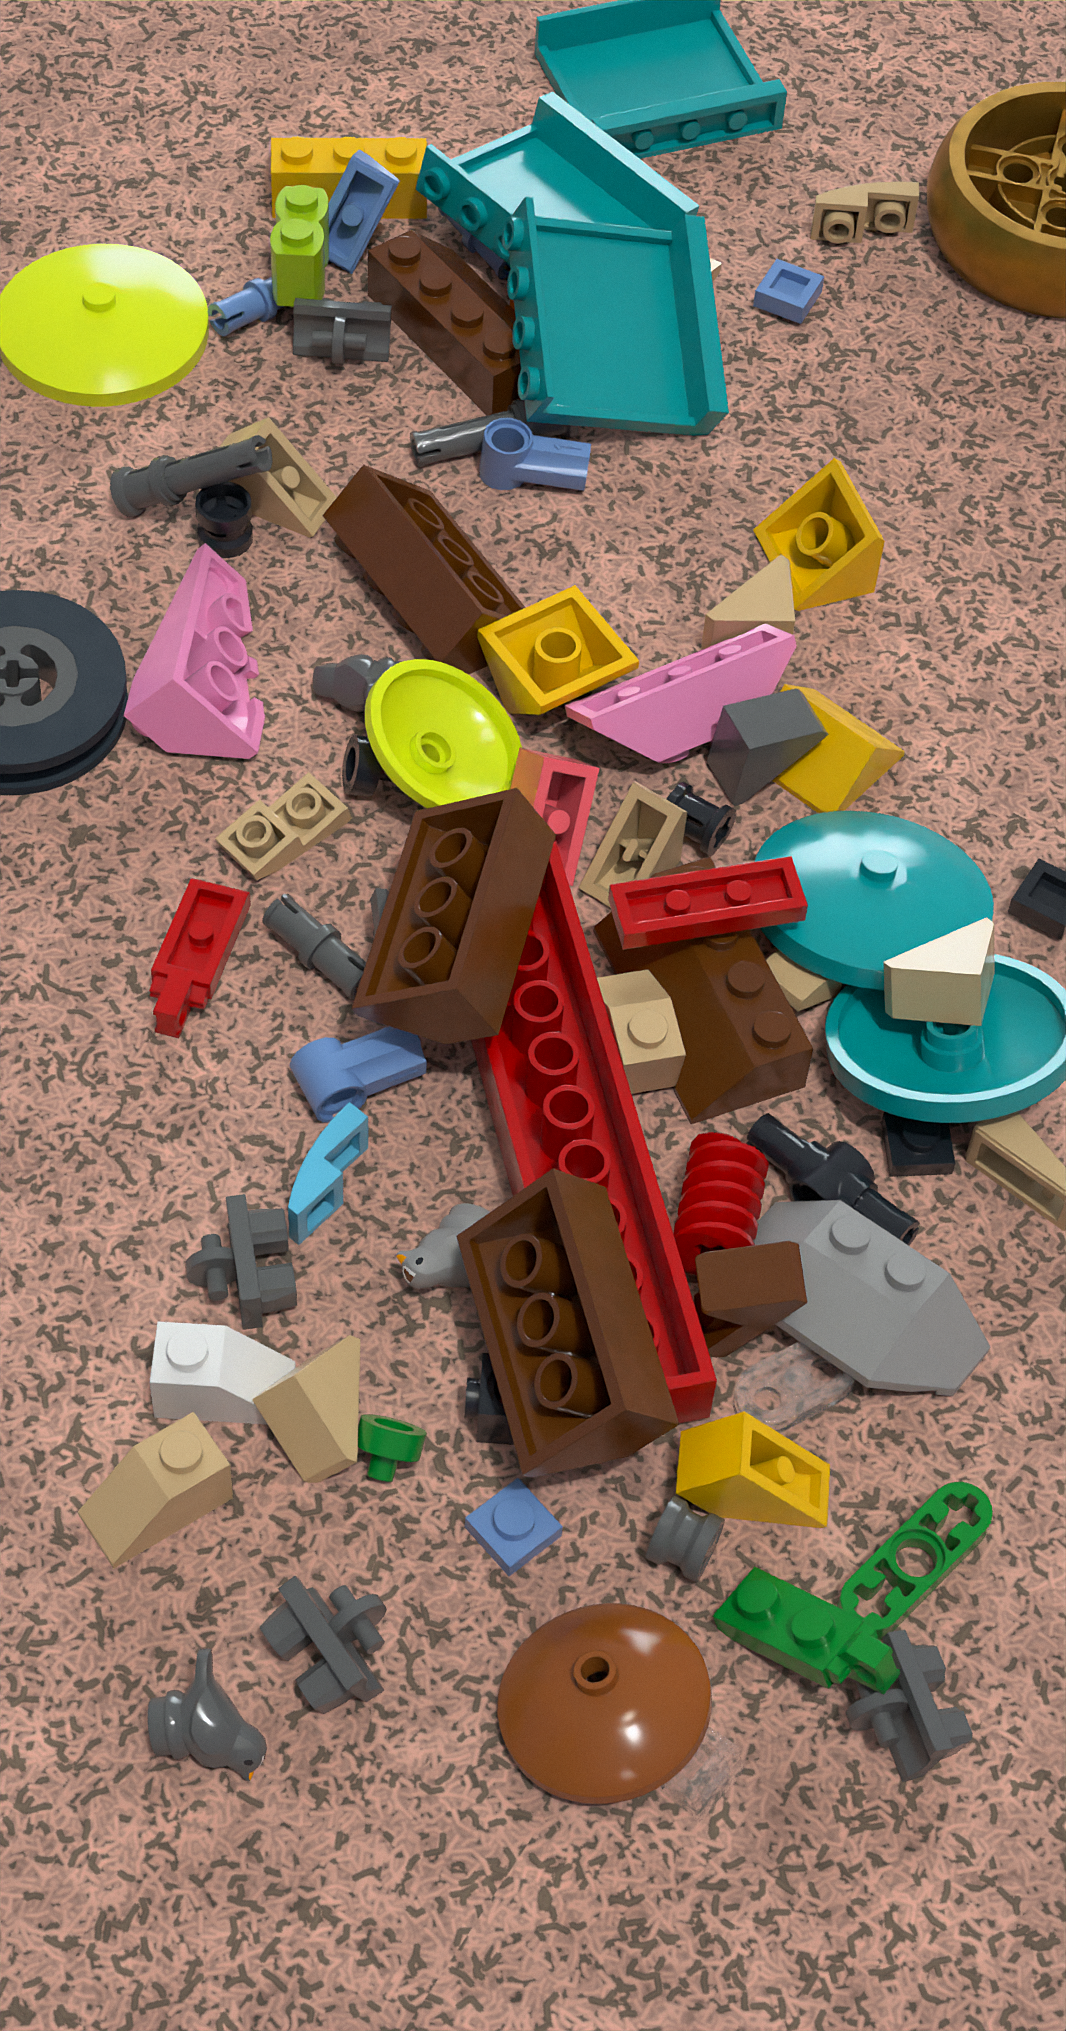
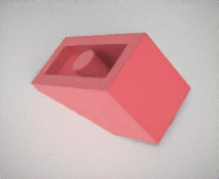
[510,748,600,886]

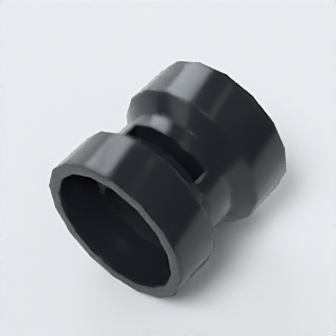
[195,482,253,558]

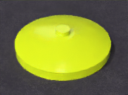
[0,244,209,407]

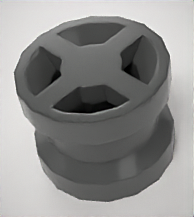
[646,1496,725,1582]

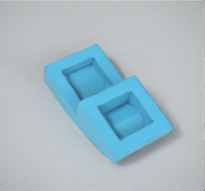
[288,1102,368,1245]

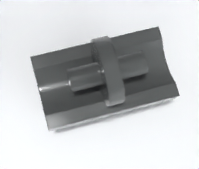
[293,298,392,365]
[185,1194,297,1330]
[260,1576,387,1714]
[845,1630,973,1782]

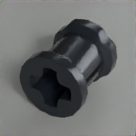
[666,782,736,856]

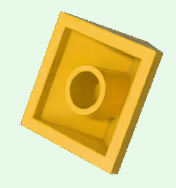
[753,458,885,611]
[477,585,639,715]
[772,684,905,813]

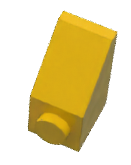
[676,1411,830,1528]

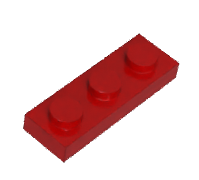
[608,856,808,950]

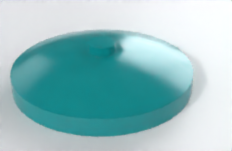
[754,810,994,990]
[825,954,1066,1123]

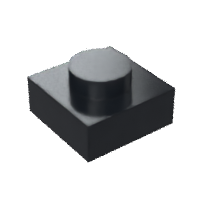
[1008,858,1066,940]
[881,1112,956,1177]

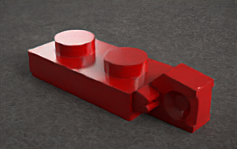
[149,878,251,1038]

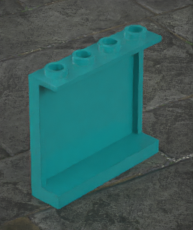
[534,0,787,159]
[416,91,699,265]
[502,196,729,436]

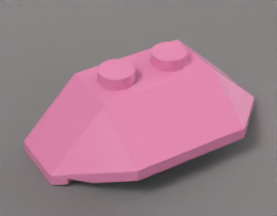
[565,624,797,763]

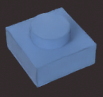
[753,259,824,324]
[465,1478,563,1576]

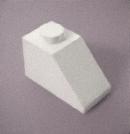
[150,1322,296,1425]

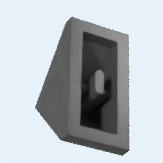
[707,688,829,806]

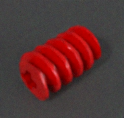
[673,1132,769,1275]

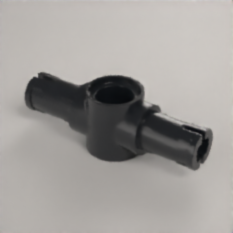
[746,1113,920,1246]

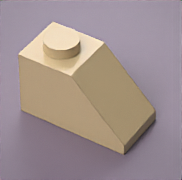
[220,417,337,538]
[597,970,686,1094]
[78,1412,233,1569]

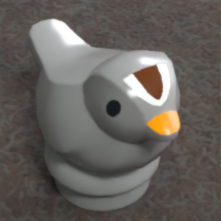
[396,1203,490,1289]

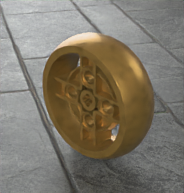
[927,81,1066,319]

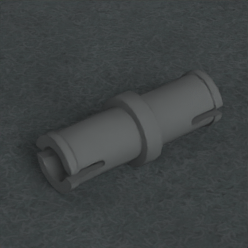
[262,894,366,1000]

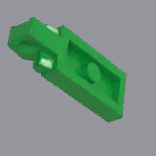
[712,1566,901,1695]

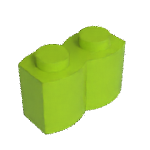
[270,185,329,307]

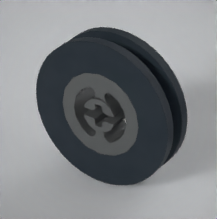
[0,590,128,795]

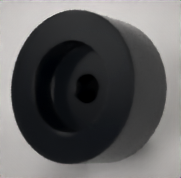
[342,735,392,797]

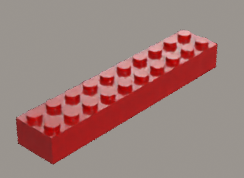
[471,841,717,1423]

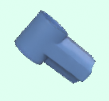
[479,418,591,491]
[289,1026,427,1122]

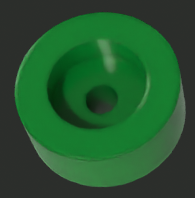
[358,1414,427,1482]

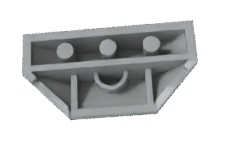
[753,1200,990,1396]

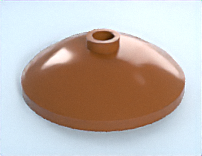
[497,1603,712,1804]

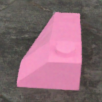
[124,543,265,759]

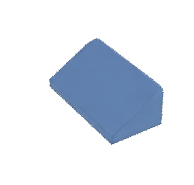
[329,150,400,274]

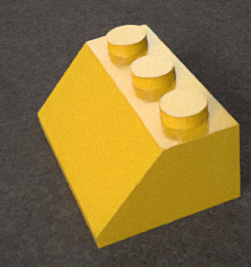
[271,136,427,219]

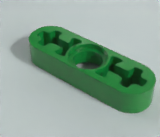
[837,1482,993,1640]

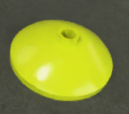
[365,659,522,808]

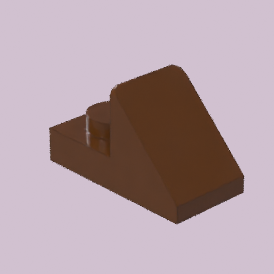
[694,1241,807,1358]

